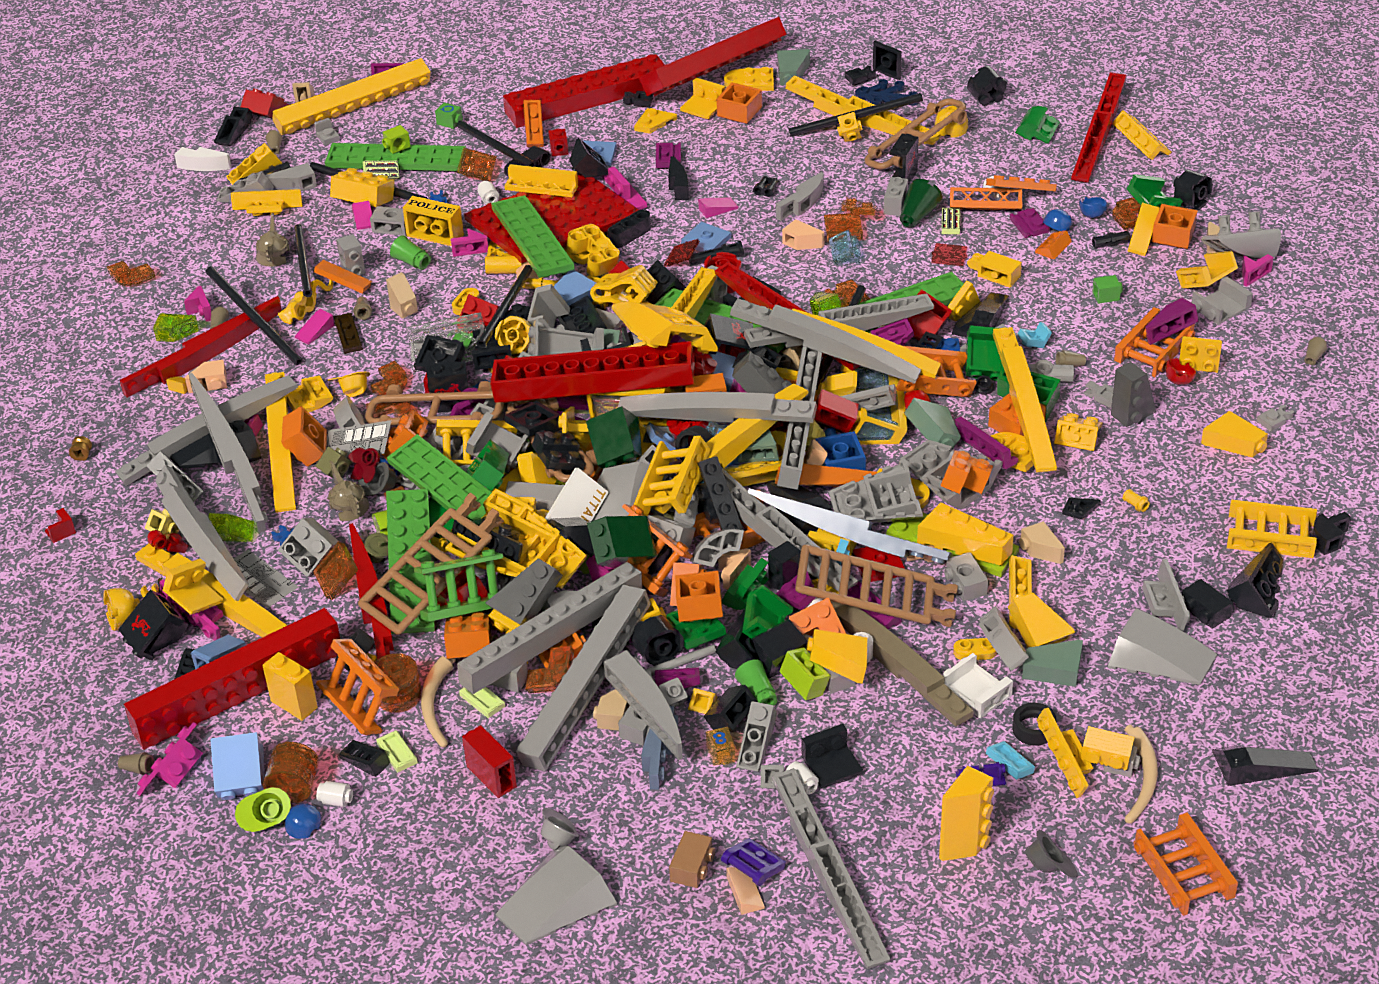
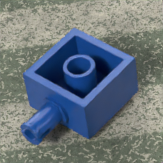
[816,428,866,470]

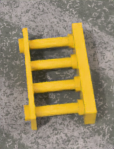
[436,419,517,475]
[634,436,710,517]
[1227,499,1317,558]

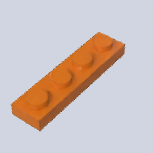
[986,175,1057,191]

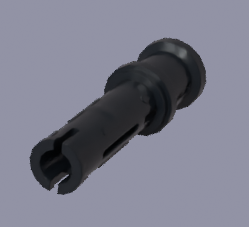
[688,240,744,266]

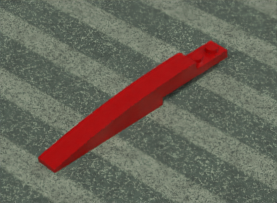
[1071,72,1127,182]
[714,262,861,371]
[120,296,282,398]
[349,523,394,677]

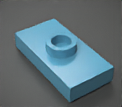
[986,741,1035,780]

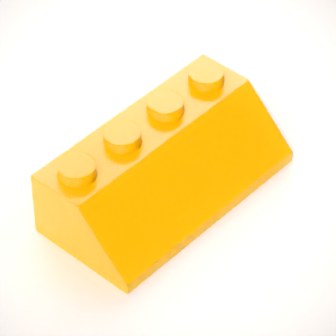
[939,765,994,861]

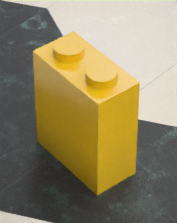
[263,652,318,721]

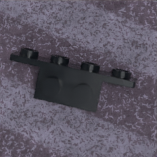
[697,456,743,530]
[452,516,523,563]

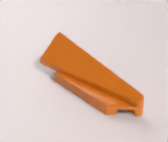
[775,464,877,487]

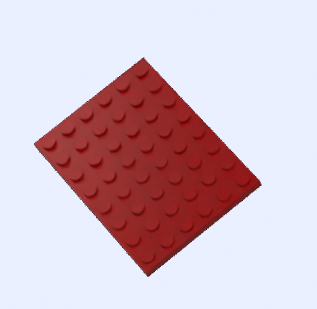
[464,174,639,264]

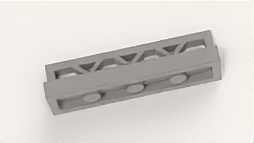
[840,384,896,411]

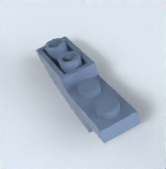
[641,706,679,789]

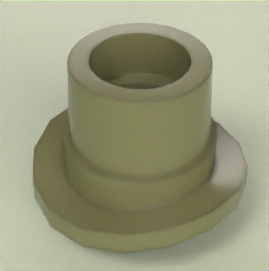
[365,533,388,563]

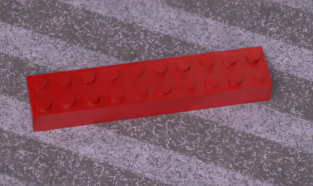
[639,16,787,97]
[503,54,665,128]
[490,341,695,403]
[124,608,340,750]

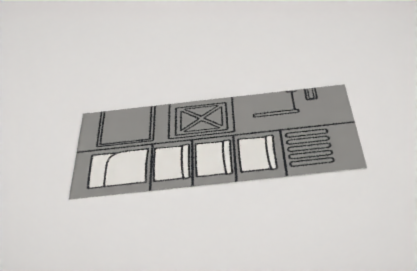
[326,420,391,459]
[234,549,299,608]

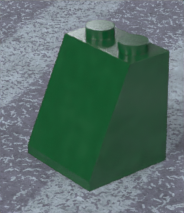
[586,406,642,468]
[587,516,657,569]

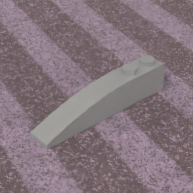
[604,650,683,760]

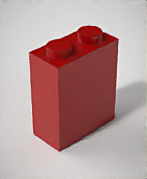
[462,725,517,798]

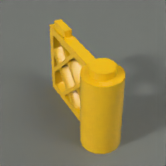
[485,241,526,274]

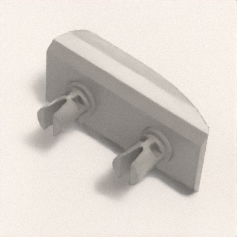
[1201,211,1281,258]

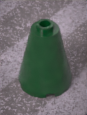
[900,178,943,228]

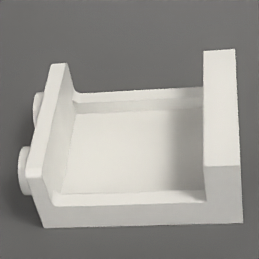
[943,653,1013,719]

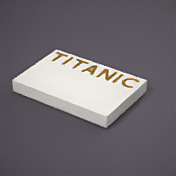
[545,468,609,527]

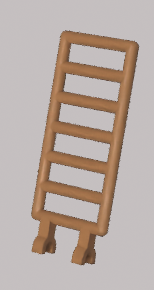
[358,493,504,635]
[795,544,958,627]

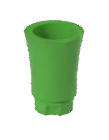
[390,235,431,270]
[735,660,777,705]

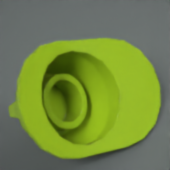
[235,787,291,832]

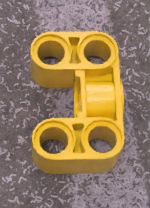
[567,224,620,277]

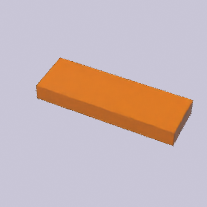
[523,100,544,147]
[314,260,372,294]

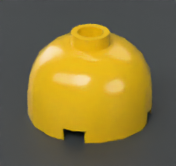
[935,106,968,138]
[495,316,532,355]
[103,588,140,631]

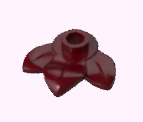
[348,447,380,484]

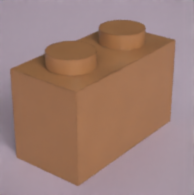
[669,831,715,888]

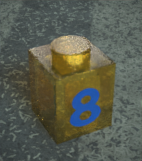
[706,727,735,766]

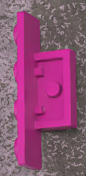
[602,167,648,210]
[159,579,223,641]
[136,722,203,796]

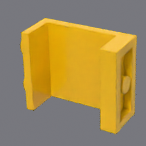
[1176,251,1238,288]

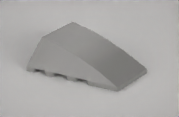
[900,440,1003,510]
[829,459,923,523]
[592,461,668,521]
[1108,608,1217,685]
[495,846,617,945]

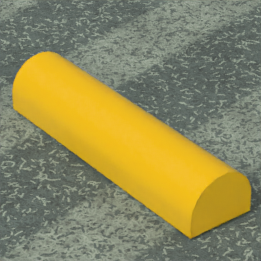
[1009,555,1032,629]

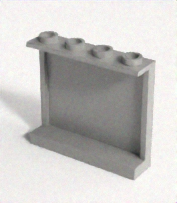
[528,319,604,356]

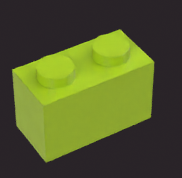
[779,647,830,700]

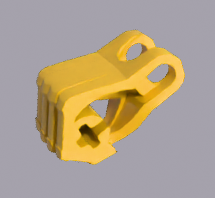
[590,265,657,304]

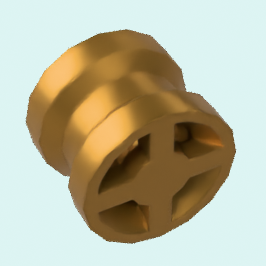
[69,436,92,461]

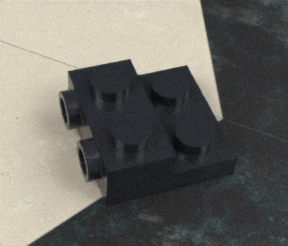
[414,335,465,372]
[504,401,562,437]
[532,430,586,470]

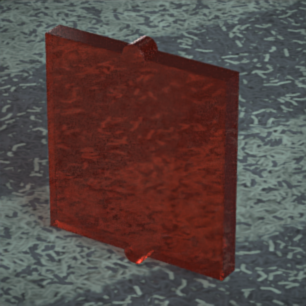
[664,239,700,267]
[931,243,967,266]

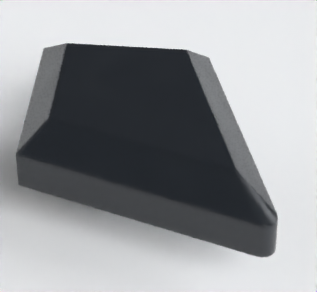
[1062,498,1101,520]

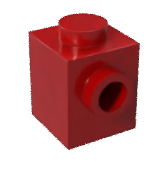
[548,128,569,157]

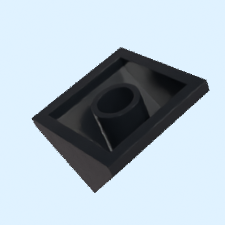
[752,619,808,679]

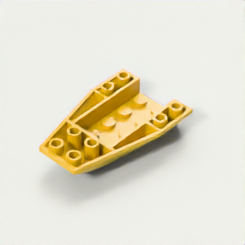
[611,302,718,354]

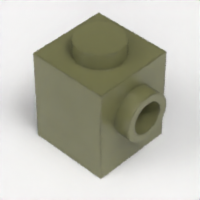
[315,446,352,479]

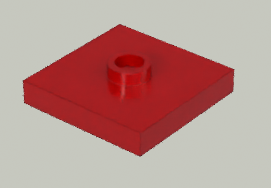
[852,547,905,582]

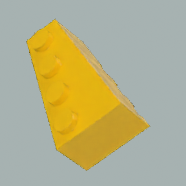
[917,502,1014,565]

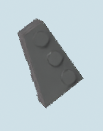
[732,351,792,394]
[485,558,563,625]

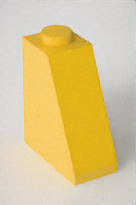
[1201,411,1268,458]
[1008,592,1075,648]
[807,629,867,684]

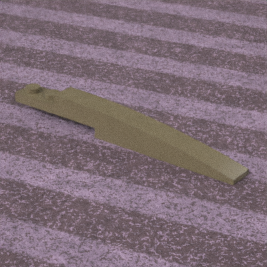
[823,599,974,727]

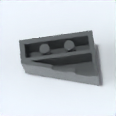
[1111,362,1156,427]

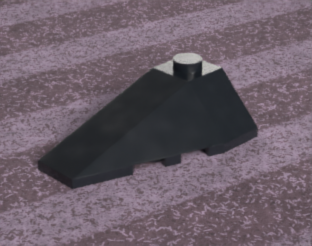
[952,292,1009,338]
[170,420,261,469]
[767,480,832,534]
[1226,542,1283,618]
[715,608,760,669]
[1212,746,1318,786]

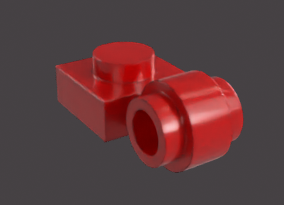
[147,530,188,553]

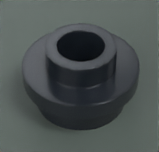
[974,375,993,394]

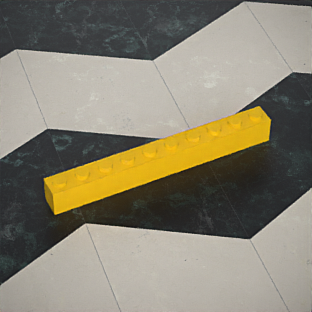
[273,58,431,135]

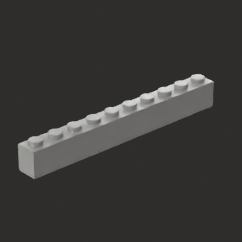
[777,346,822,490]
[457,562,642,694]
[516,585,651,772]

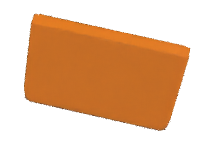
[1035,230,1072,259]

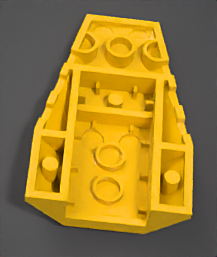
[445,488,587,588]

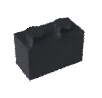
[768,541,801,590]
[1182,579,1233,629]
[703,685,757,733]

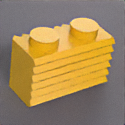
[1081,726,1135,771]

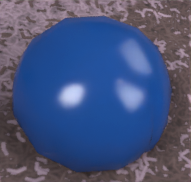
[1079,197,1108,218]
[1043,209,1072,231]
[285,803,322,839]

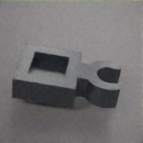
[845,66,876,85]
[623,91,653,107]

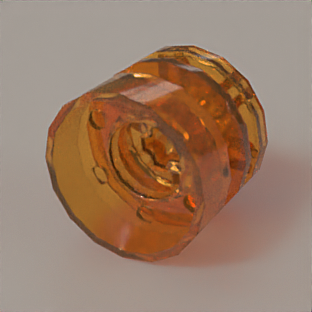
[375,653,422,713]
[262,742,319,803]

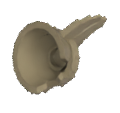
[256,213,290,267]
[327,461,370,521]

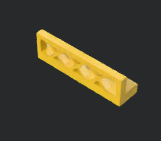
[1112,110,1172,160]
[504,164,578,197]
[723,456,804,486]

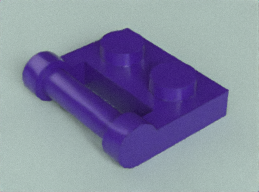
[721,838,786,886]

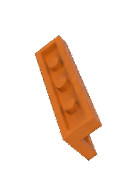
[950,187,1022,210]

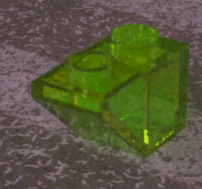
[809,292,841,315]
[153,313,199,342]
[208,513,255,542]

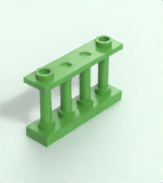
[414,549,503,622]

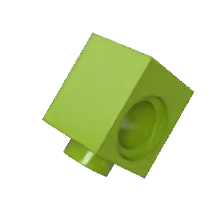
[382,125,411,154]

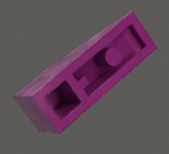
[1145,297,1198,345]

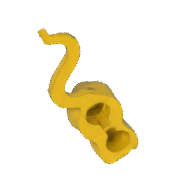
[278,279,333,325]

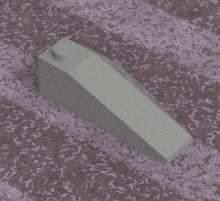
[505,481,564,511]

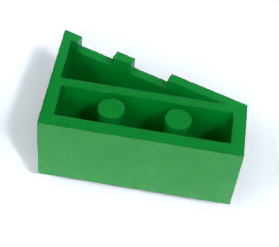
[997,367,1061,422]
[465,439,509,491]

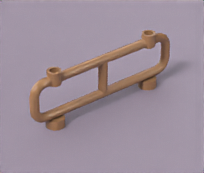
[864,98,967,170]
[365,381,504,426]
[506,397,597,483]

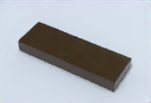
[333,313,363,354]

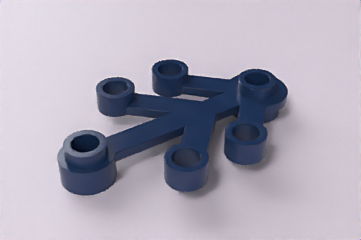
[855,79,919,109]

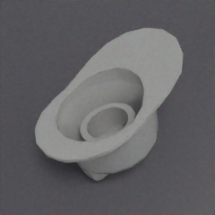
[541,808,579,850]

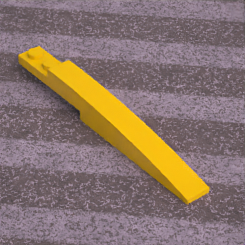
[785,75,941,145]
[668,267,717,343]
[748,308,941,378]
[993,327,1057,473]
[265,372,296,513]
[651,383,809,514]
[135,543,287,637]

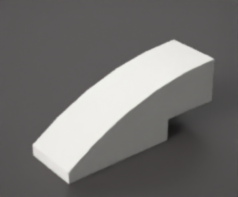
[174,147,232,171]

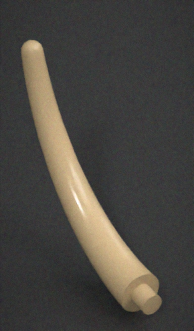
[421,656,456,748]
[1124,724,1158,824]

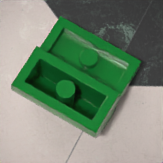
[1015,106,1060,144]
[722,557,769,610]
[666,610,726,650]

